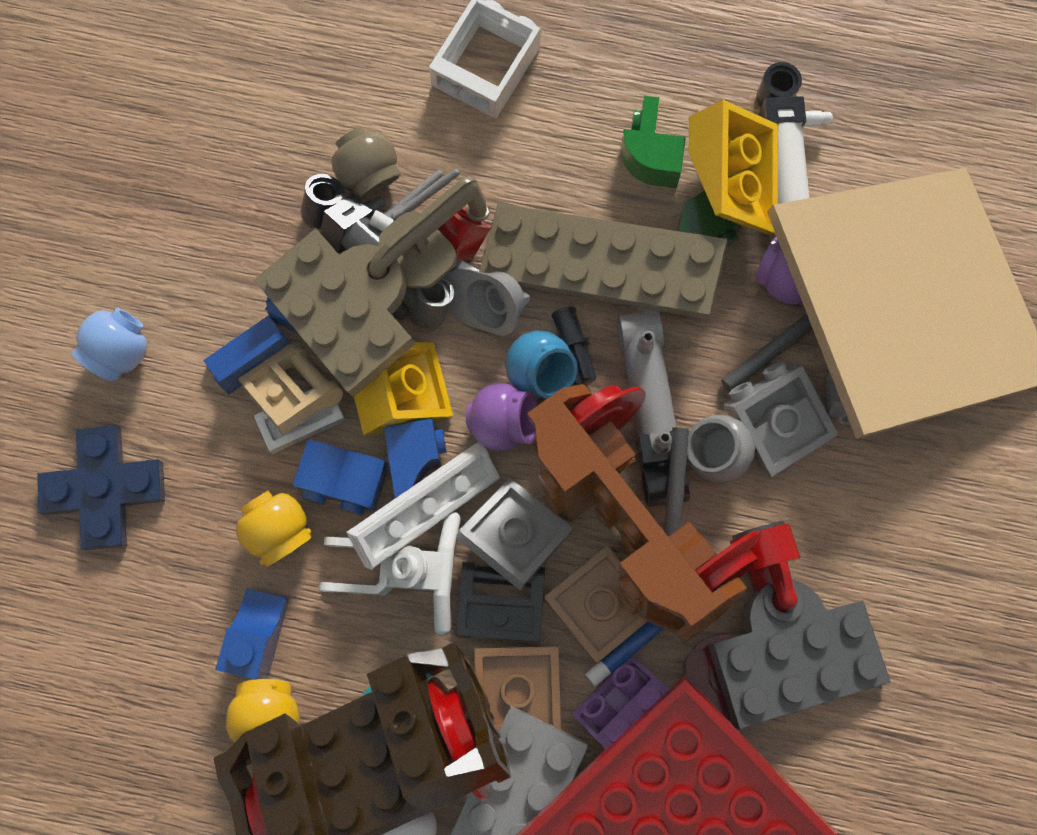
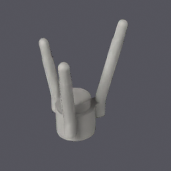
[382,169,460,221]

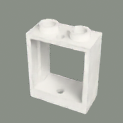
[429,0,541,119]

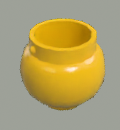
[236,490,312,567]
[225,679,300,743]

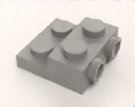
[723,361,838,477]

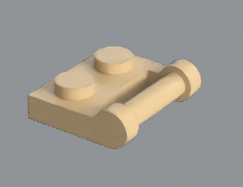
[238,343,343,435]

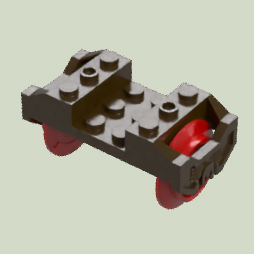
[214,642,511,835]

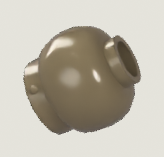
[331,127,401,200]

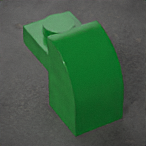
[621,95,686,188]

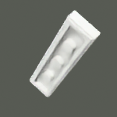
[346,442,500,570]

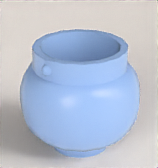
[71,308,148,382]

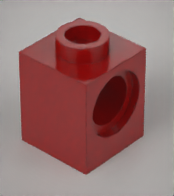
[438,207,491,261]

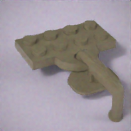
[254,176,490,397]

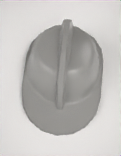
[444,268,530,336]

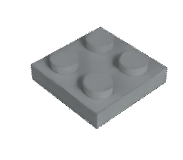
[456,478,573,591]

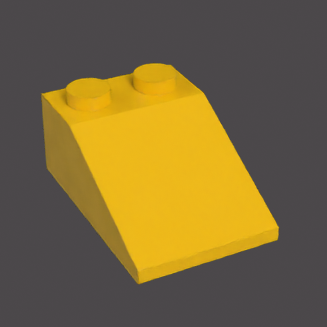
[688,100,778,236]

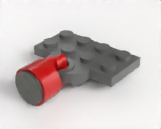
[708,521,891,729]

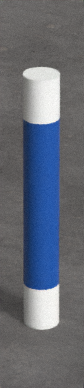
[584,622,664,687]

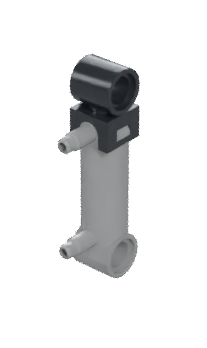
[617,310,690,507]

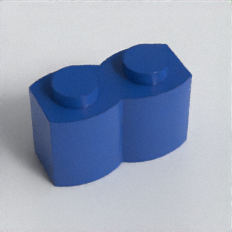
[293,439,389,516]

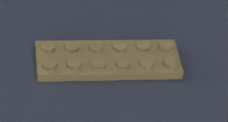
[479,204,728,320]

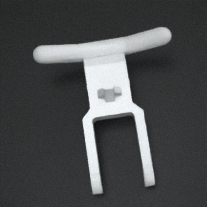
[318,512,461,636]

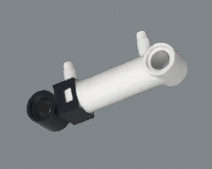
[757,62,833,242]

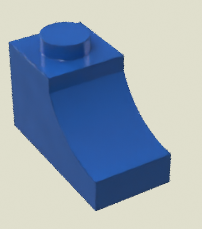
[383,419,447,498]
[215,588,289,680]

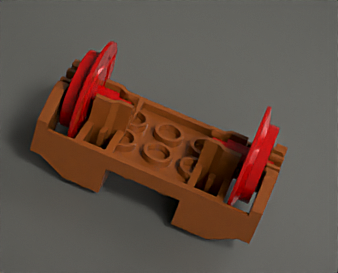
[527,384,761,644]

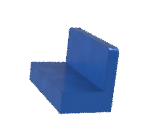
[203,315,290,395]

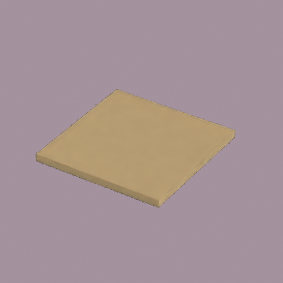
[767,168,1037,439]

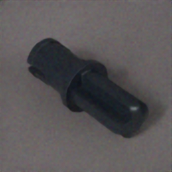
[551,306,596,385]

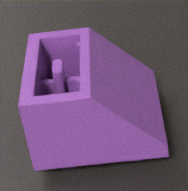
[572,656,669,749]

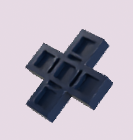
[37,425,165,551]

